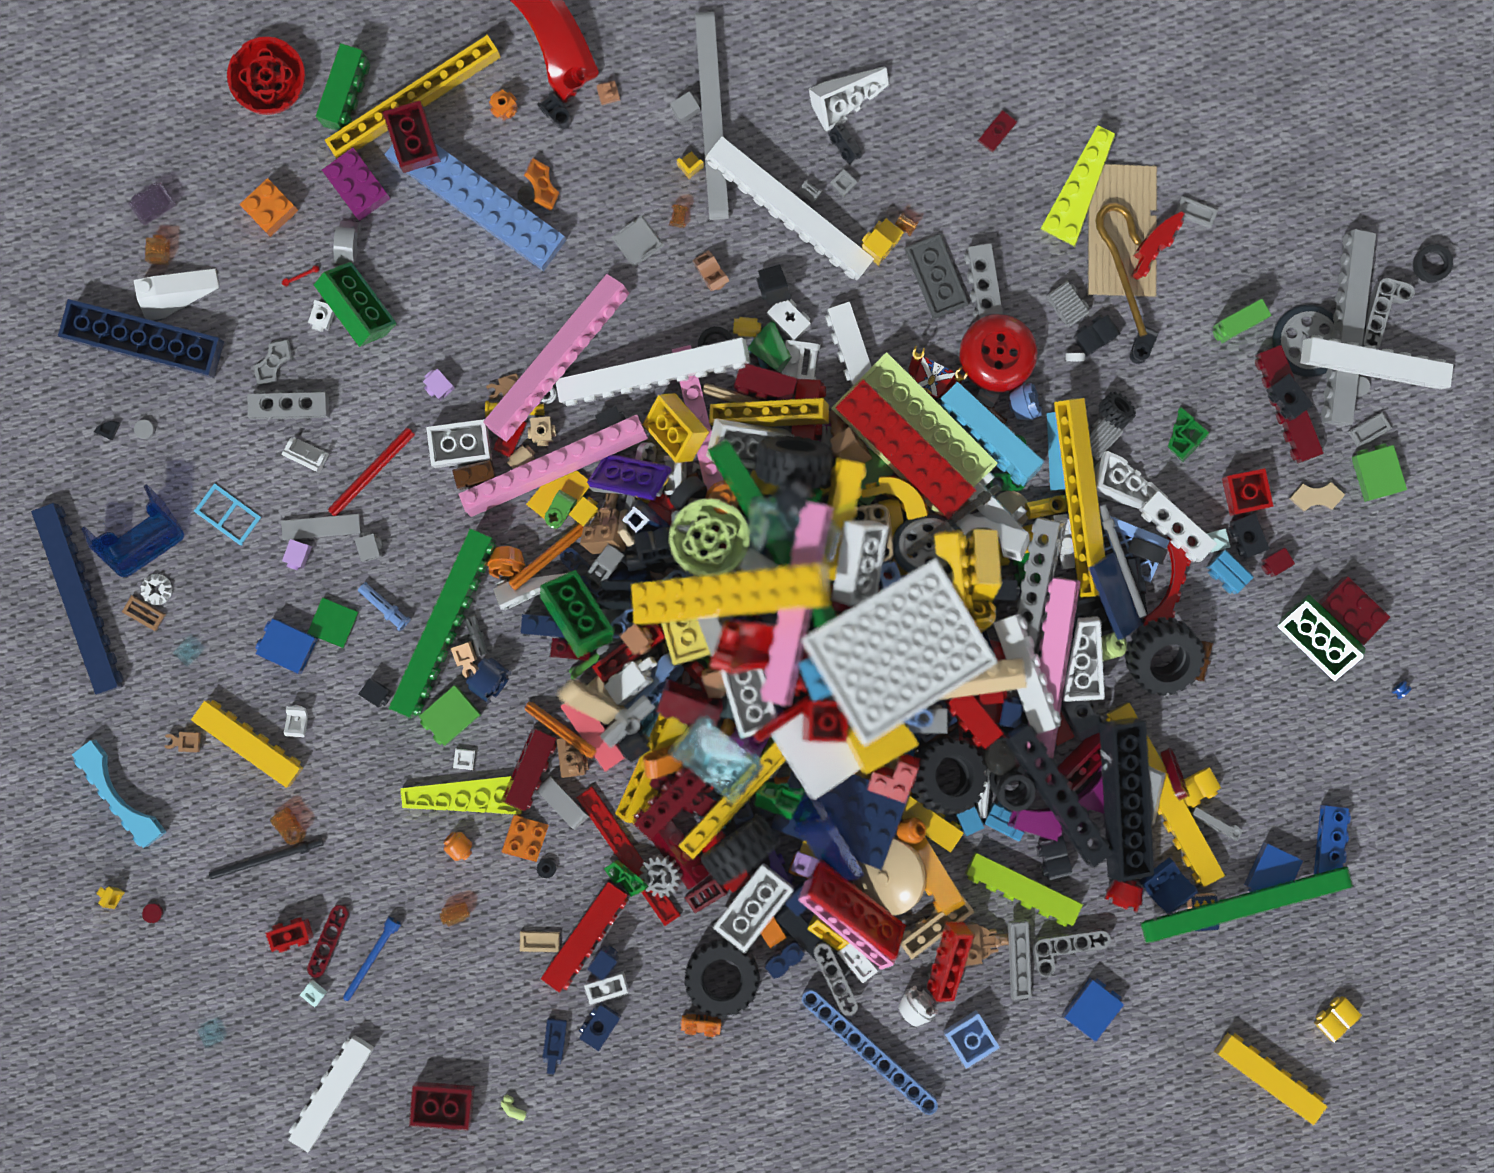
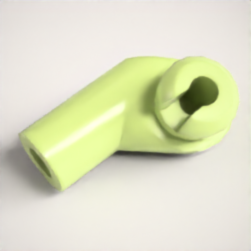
[501,1095,526,1121]

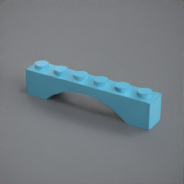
[72,740,166,848]

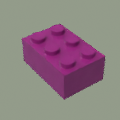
[322,147,391,221]

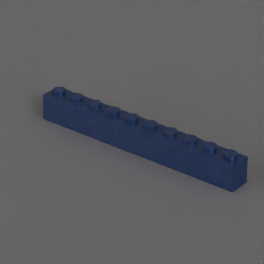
[31,503,124,695]

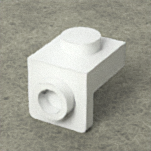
[284,705,308,737]

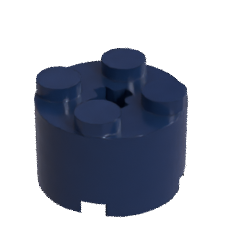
[466,657,511,703]

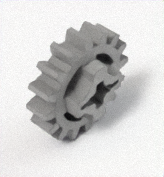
[639,854,683,898]

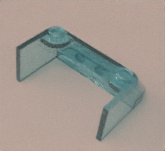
[749,497,841,561]

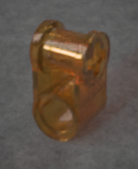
[270,807,305,844]

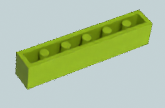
[965,852,1083,927]

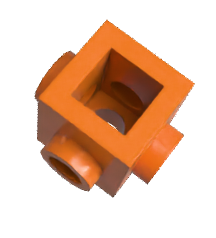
[489,89,518,121]

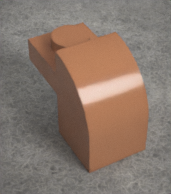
[692,250,729,291]

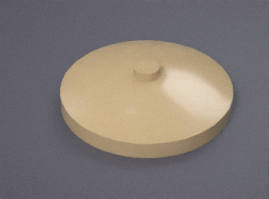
[851,837,926,915]

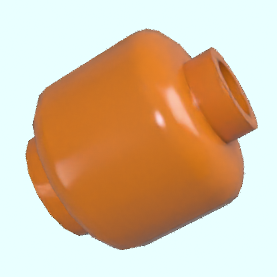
[897,818,926,844]
[443,832,473,861]

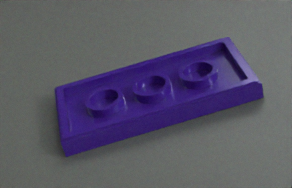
[587,455,672,500]

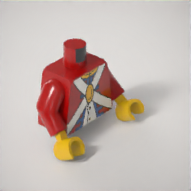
[908,346,968,400]

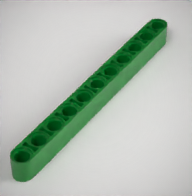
[708,439,838,630]
[1140,867,1353,943]

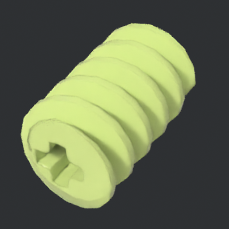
[1101,632,1127,662]

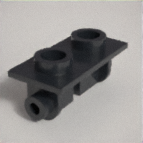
[828,124,863,165]

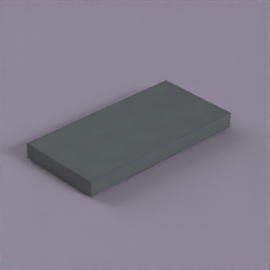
[904,234,969,319]

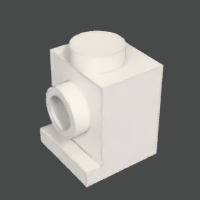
[308,300,335,332]

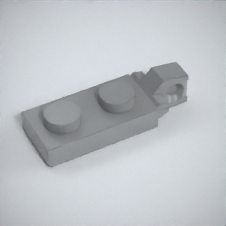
[1190,806,1243,841]

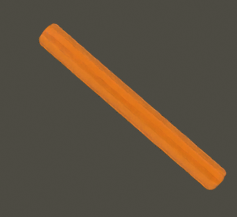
[509,524,584,590]
[525,702,597,758]

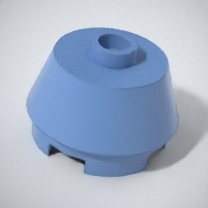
[1009,383,1042,420]

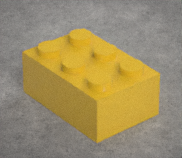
[642,393,709,463]
[965,529,1001,601]

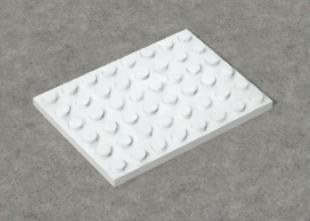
[801,559,998,745]

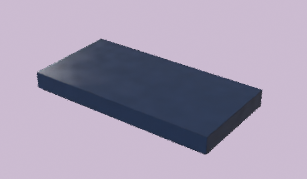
[1088,553,1143,640]

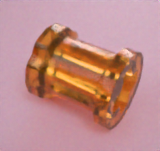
[669,204,689,228]
[895,212,919,237]

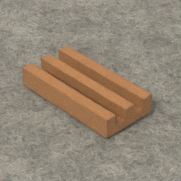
[122,595,166,631]

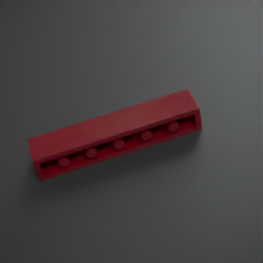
[1255,345,1324,464]

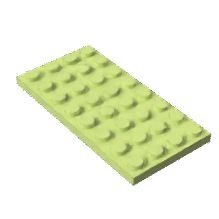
[831,352,998,516]

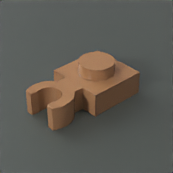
[486,373,519,399]
[165,732,201,752]

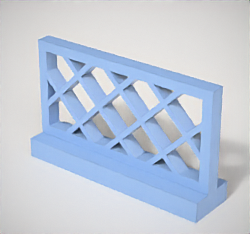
[1099,511,1170,583]

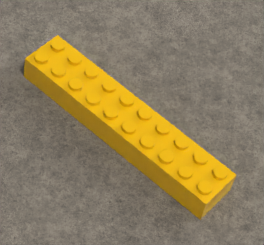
[631,564,830,625]

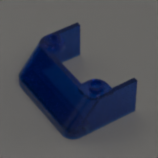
[82,484,184,577]
[792,797,864,881]

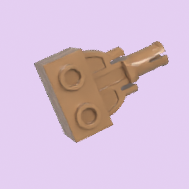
[829,410,872,464]
[580,493,626,554]
[557,736,589,778]
[965,922,1009,966]

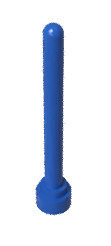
[343,916,402,1001]

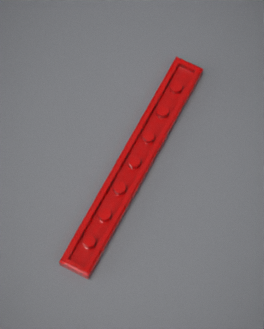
[576,786,681,926]

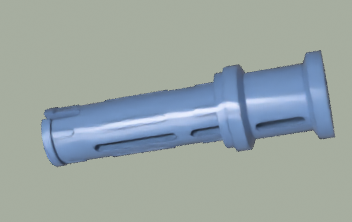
[358,582,411,632]

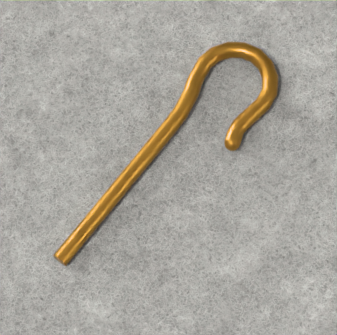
[1095,203,1147,337]

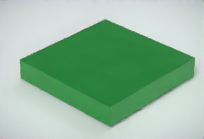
[307,598,359,648]

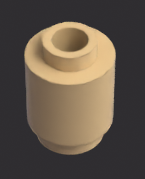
[507,445,536,469]

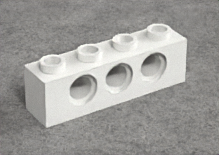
[1139,491,1217,563]

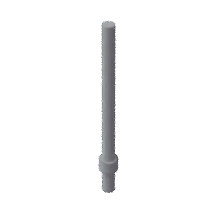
[1099,505,1147,618]

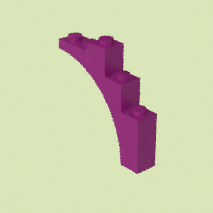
[1007,765,1104,841]

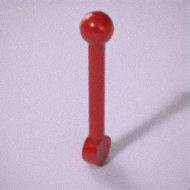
[282,265,320,286]

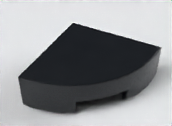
[94,421,121,441]

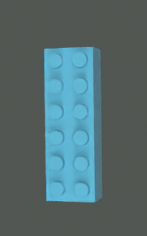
[940,382,1044,487]

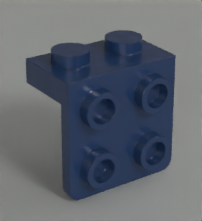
[1139,857,1198,915]

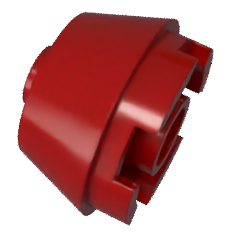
[1104,880,1143,912]

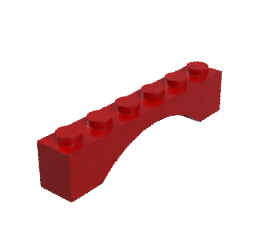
[1142,524,1196,626]

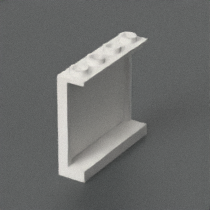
[771,694,860,800]

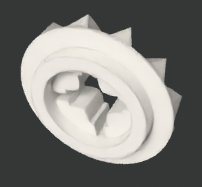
[140,574,172,605]

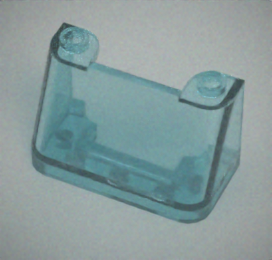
[668,715,764,804]

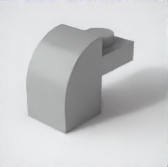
[333,221,360,265]

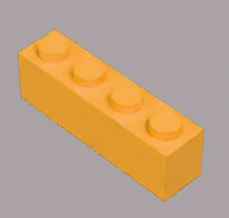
[909,837,966,916]

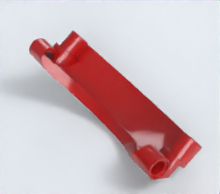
[510,0,598,103]
[710,621,812,675]

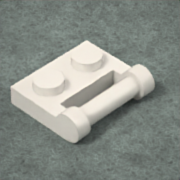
[782,340,820,380]

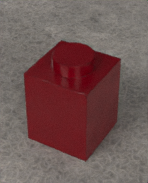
[1261,548,1295,577]

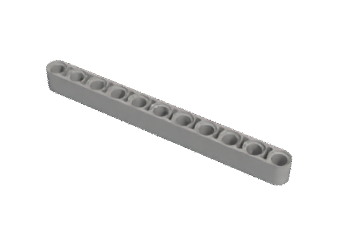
[695,11,729,220]

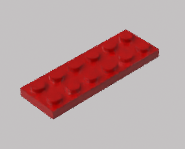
[807,861,906,959]

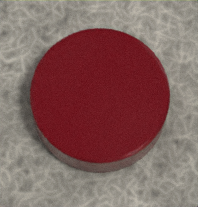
[142,903,163,923]

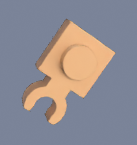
[451,641,478,678]

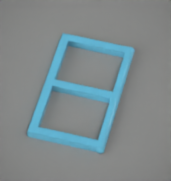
[194,483,262,546]

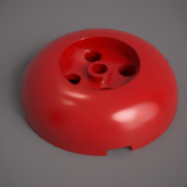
[227,37,306,115]
[959,314,1038,392]

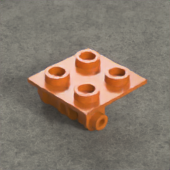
[501,814,549,862]
[681,1013,721,1037]

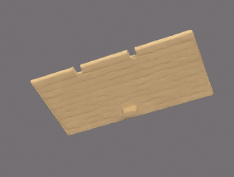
[1088,164,1157,297]

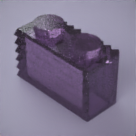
[128,182,177,226]

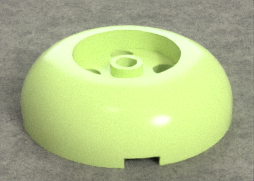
[670,499,749,577]

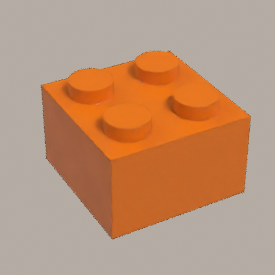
[239,178,299,237]

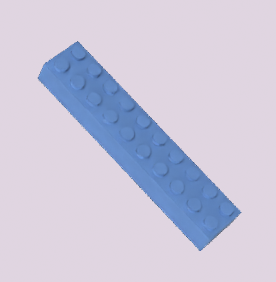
[385,144,566,271]

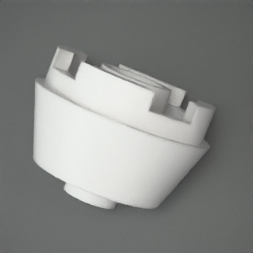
[898,986,938,1026]

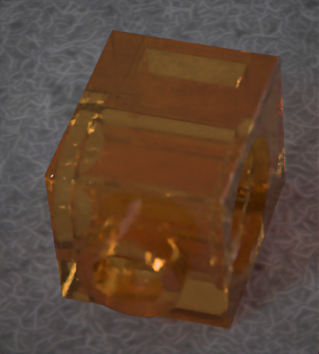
[145,235,170,265]

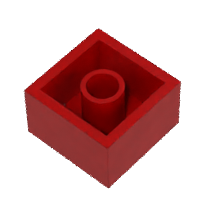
[1222,468,1274,516]
[802,700,848,743]

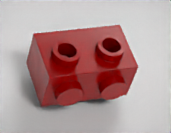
[266,917,314,953]

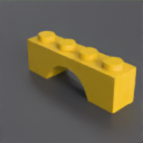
[935,530,973,611]

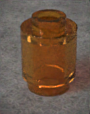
[439,902,470,927]

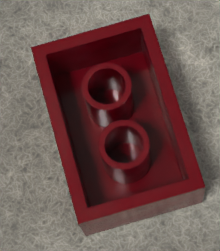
[383,100,441,173]
[734,364,798,401]
[1318,577,1391,646]
[657,679,723,732]
[409,1081,475,1130]

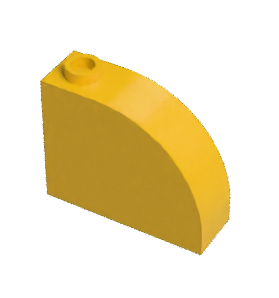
[847,722,918,774]

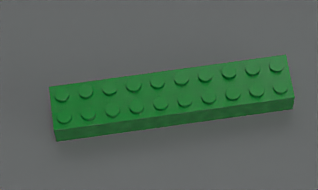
[388,529,497,718]

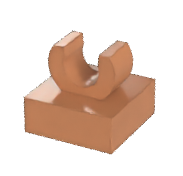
[596,80,620,105]

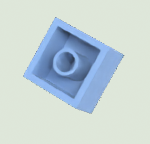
[943,1010,1000,1069]

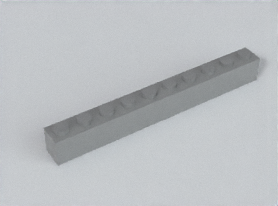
[1321,229,1376,426]

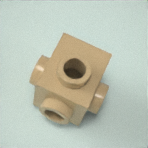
[528,416,556,446]

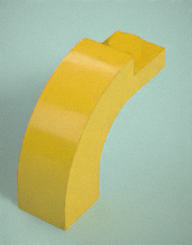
[861,476,929,520]

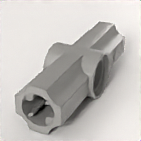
[600,695,655,748]

